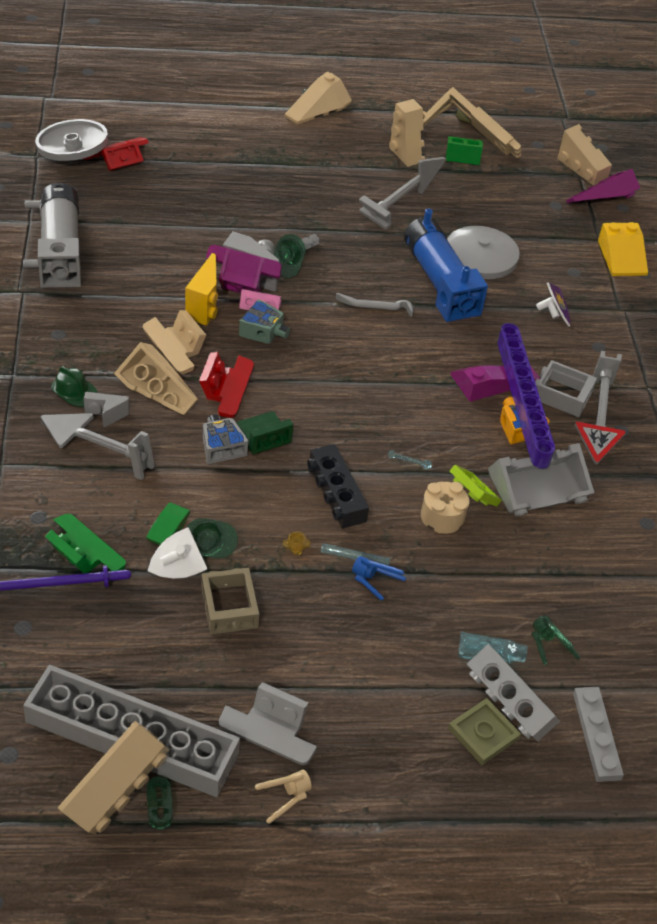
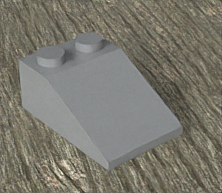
[223,231,279,292]

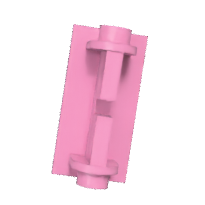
[239,289,282,310]

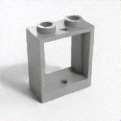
[535,360,597,417]

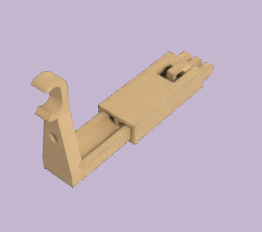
[423,87,521,158]

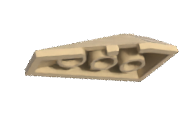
[284,72,352,124]
[114,342,199,415]

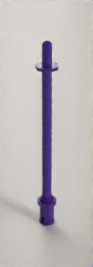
[0,566,131,591]

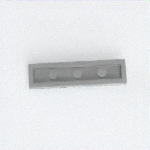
[573,687,624,782]

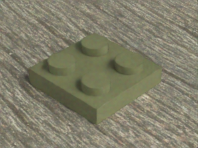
[448,698,521,765]

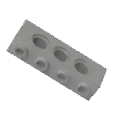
[467,644,560,741]

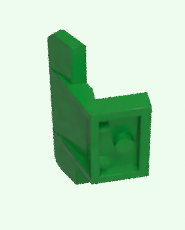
[45,514,126,574]

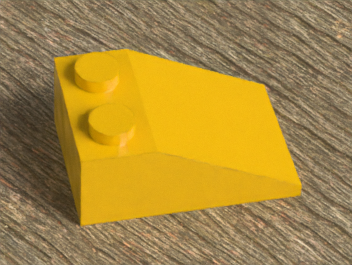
[598,222,648,276]
[185,253,218,326]

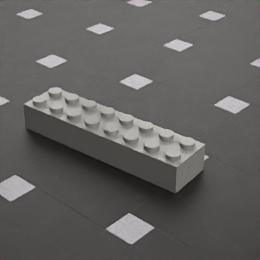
[23,665,240,798]

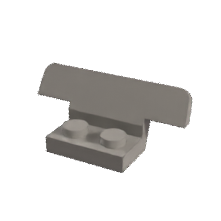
[219,682,317,765]

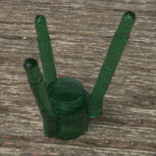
[531,615,581,665]

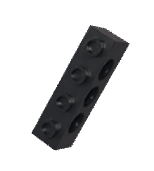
[307,444,369,529]

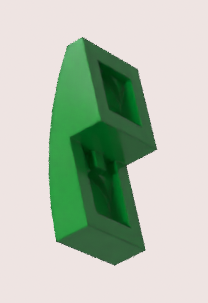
[146,502,190,545]

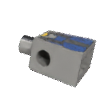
[203,414,248,464]

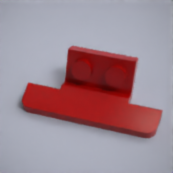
[82,137,149,172]
[199,352,254,418]

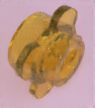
[283,531,310,555]

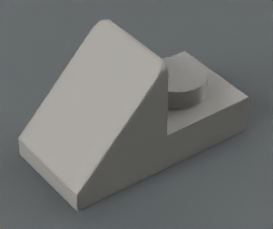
[84,392,129,427]

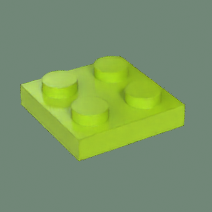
[450,465,502,507]

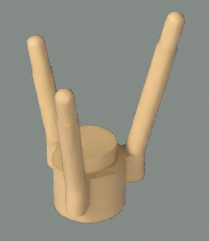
[255,770,312,824]

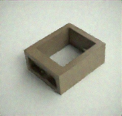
[201,568,259,635]

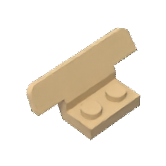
[143,310,206,375]

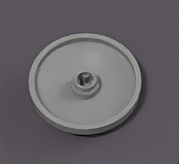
[35,119,109,161]
[447,226,520,279]

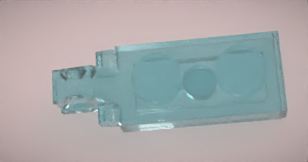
[458,632,528,663]

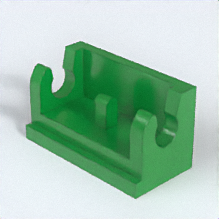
[446,136,483,165]

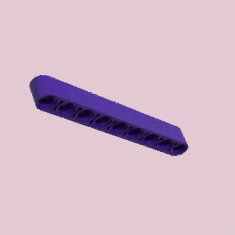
[497,323,555,469]

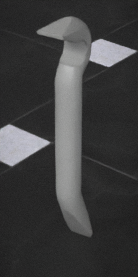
[336,293,413,317]

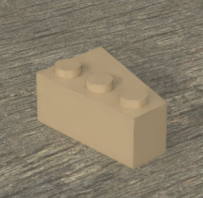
[558,124,612,185]

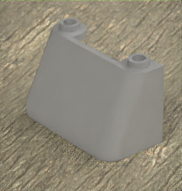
[488,443,594,517]

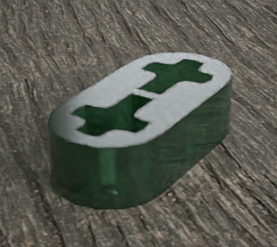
[146,776,173,829]

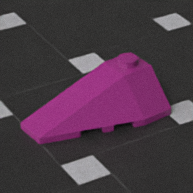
[566,169,640,203]
[450,366,541,402]

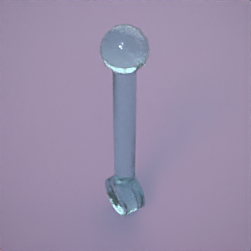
[388,450,432,469]

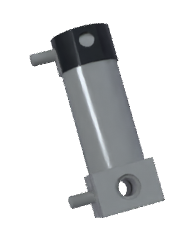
[23,183,81,288]

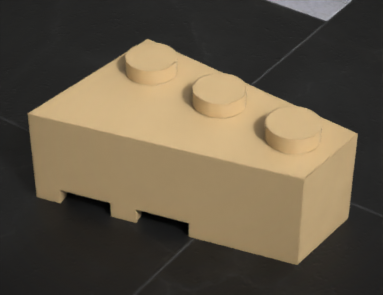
[389,99,425,167]

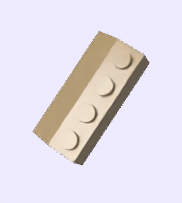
[58,721,170,834]

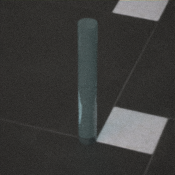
[321,543,390,566]

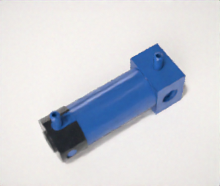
[404,209,488,322]

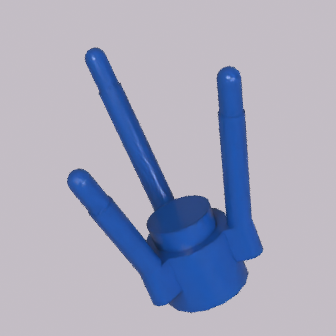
[352,556,406,600]

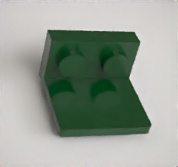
[236,411,294,455]

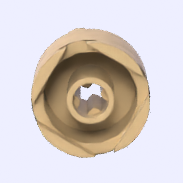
[421,482,469,534]

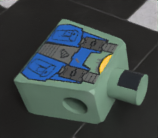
[239,299,290,344]

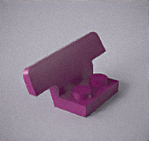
[206,245,282,293]

